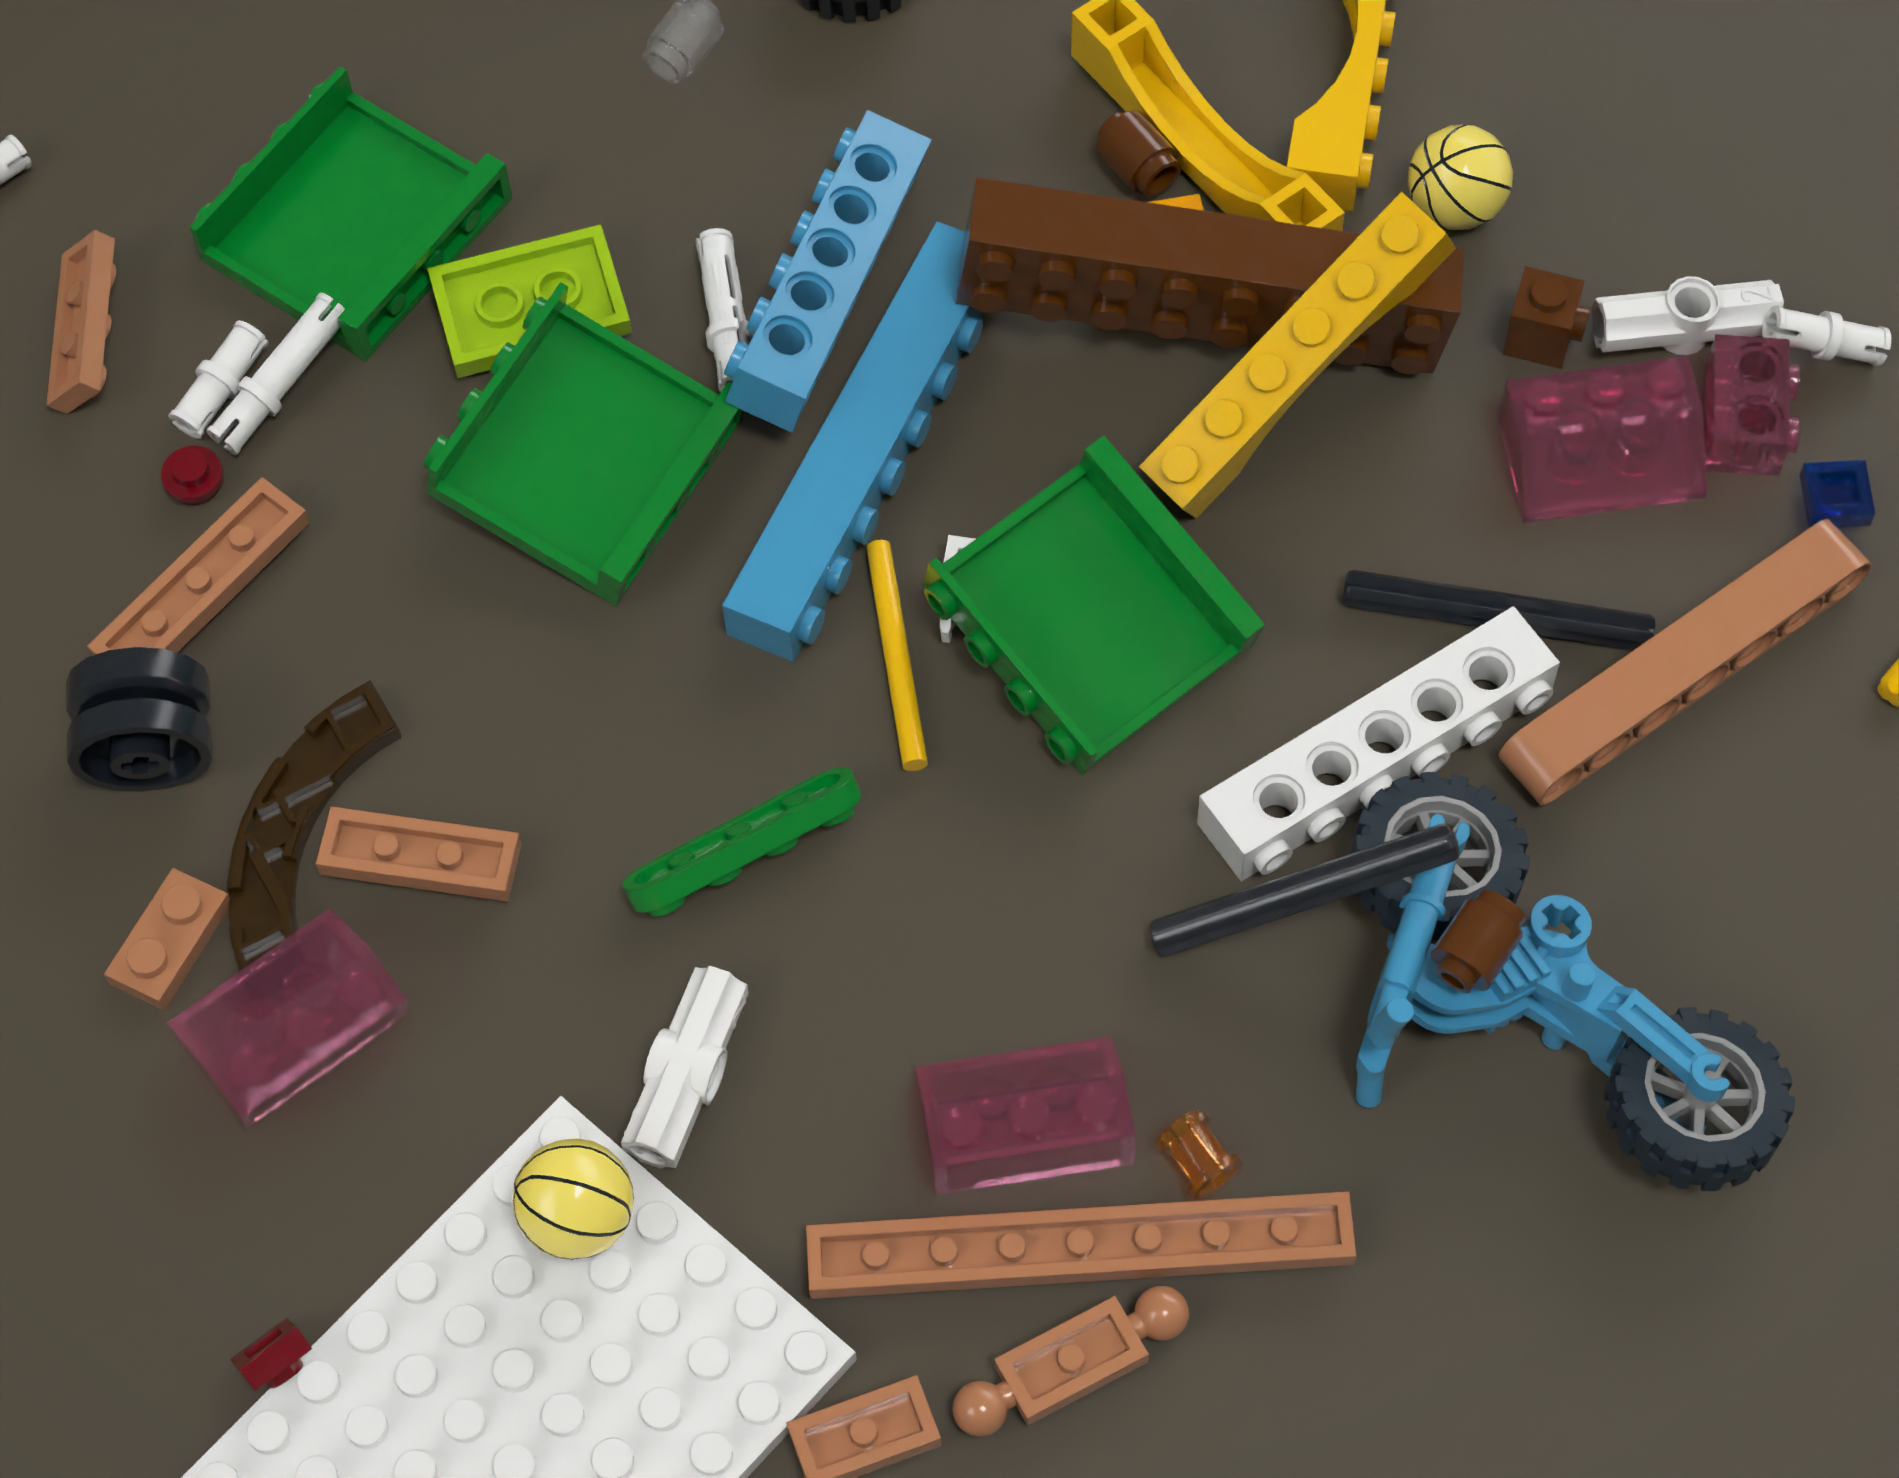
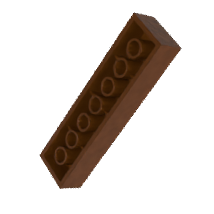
[956,177,1464,374]

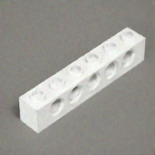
[1197,606,1560,882]

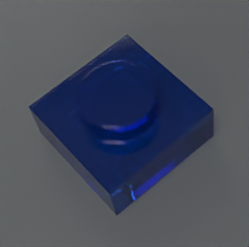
[1799,460,1875,528]

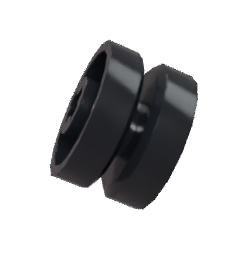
[66,647,212,792]

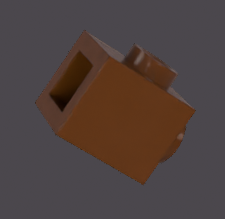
[1503,266,1591,369]

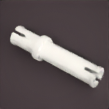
[695,228,754,392]
[206,292,345,455]

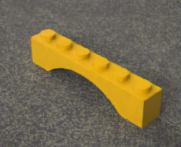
[1071,0,1345,231]
[1287,0,1398,211]
[1139,191,1456,519]

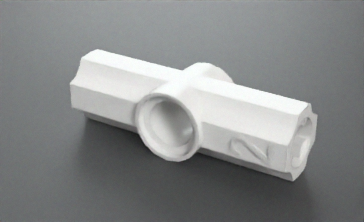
[1592,276,1784,355]
[621,966,749,1169]

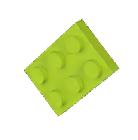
[427,224,632,378]

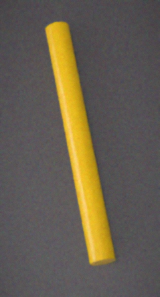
[866,540,928,771]

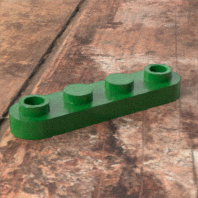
[622,767,862,917]

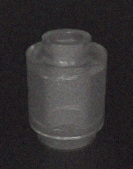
[642,0,724,83]

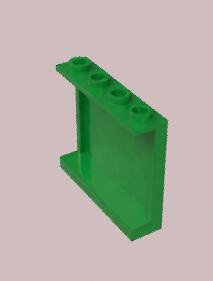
[189,66,513,362]
[423,282,745,607]
[923,435,1265,775]

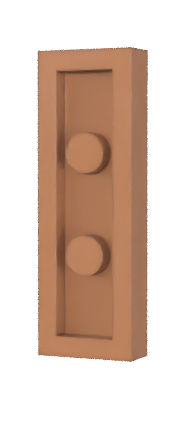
[46,230,116,414]
[316,807,522,902]

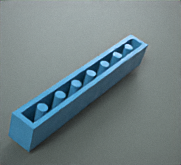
[722,221,985,662]

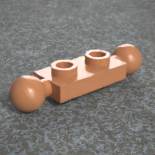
[952,1285,1189,1437]

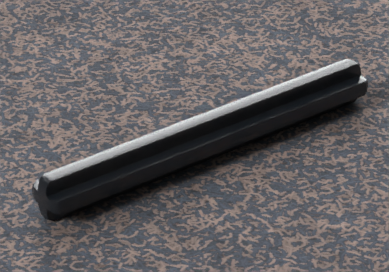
[1343,570,1656,650]
[1150,823,1460,956]

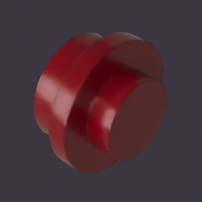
[161,446,224,505]

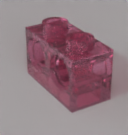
[1705,334,1800,476]

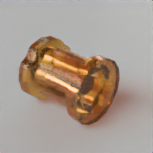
[1155,1109,1243,1200]

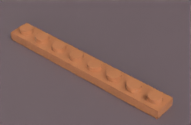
[806,1191,1356,1299]

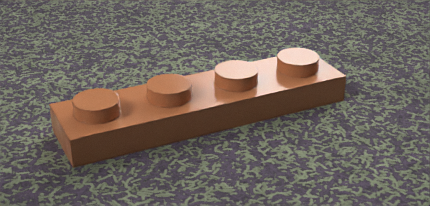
[87,477,310,656]

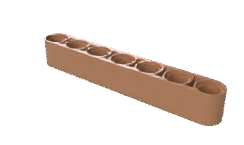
[1498,519,1872,806]

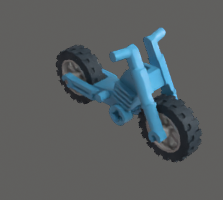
[1349,772,1795,1191]

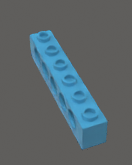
[724,110,932,433]

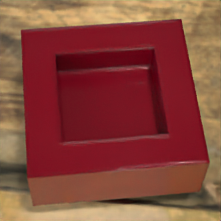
[230,1318,312,1391]

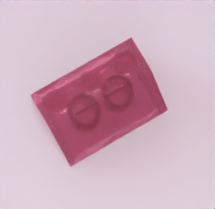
[1498,356,1707,523]
[167,908,408,1130]
[915,1036,1136,1195]

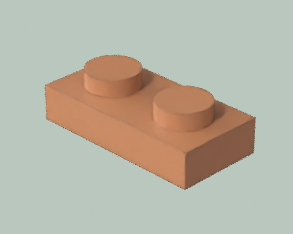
[104,868,230,1011]
[786,1375,942,1478]

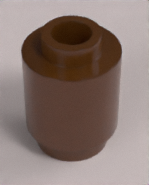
[1096,110,1181,198]
[1430,889,1526,994]

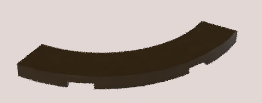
[227,680,402,1008]

